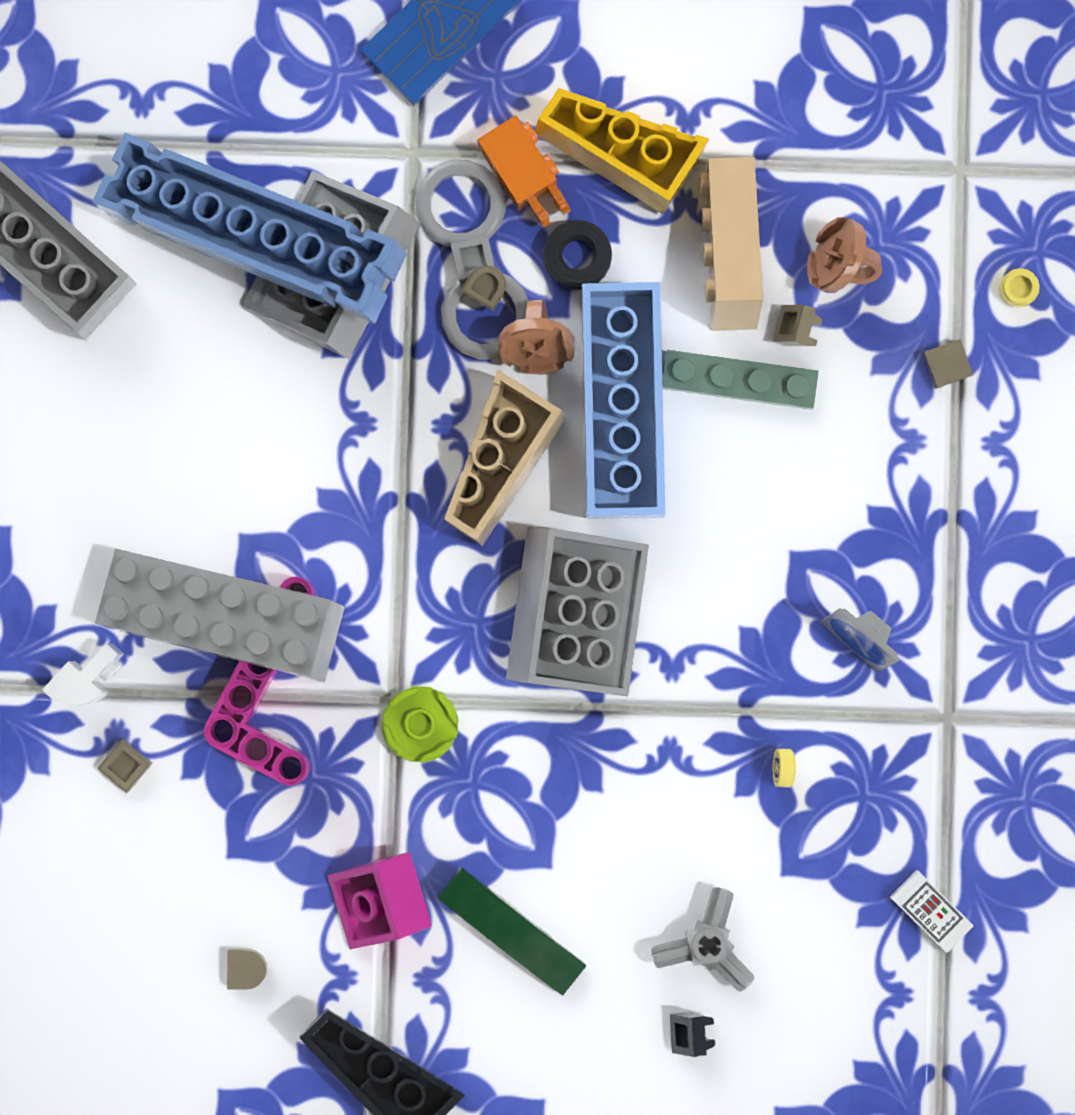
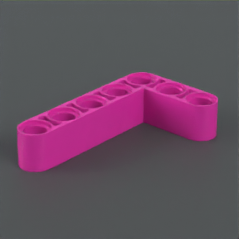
[204,577,316,786]

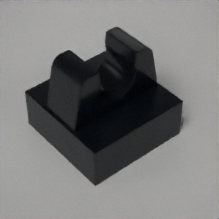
[670,1012,716,1057]

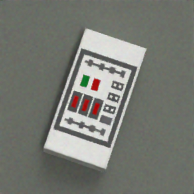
[890,870,974,953]

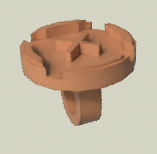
[807,217,882,293]
[498,300,575,375]

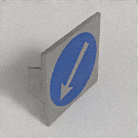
[820,608,900,673]

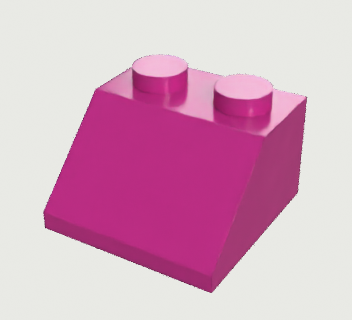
[328,852,432,950]

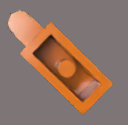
[477,115,571,228]

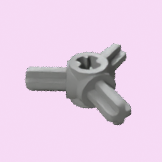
[651,887,755,992]

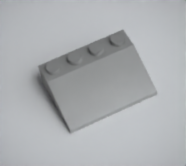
[242,171,420,359]
[506,527,649,697]

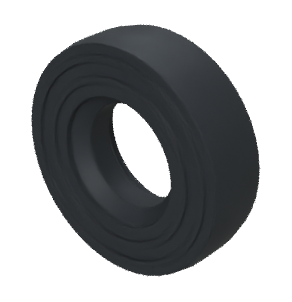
[543,220,612,290]

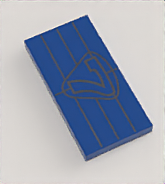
[360,0,522,106]

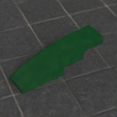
[436,866,587,996]

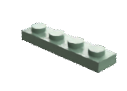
[662,350,819,410]

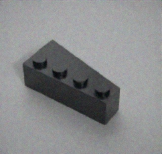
[299,1008,465,1115]

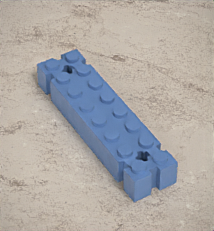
[92,132,407,324]

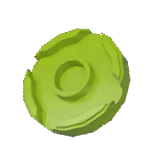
[382,686,459,763]

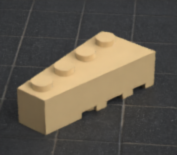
[700,157,763,331]
[444,369,566,546]

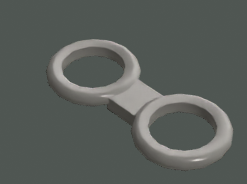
[416,160,529,360]

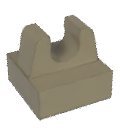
[772,305,822,346]

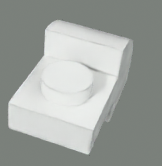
[42,643,124,705]

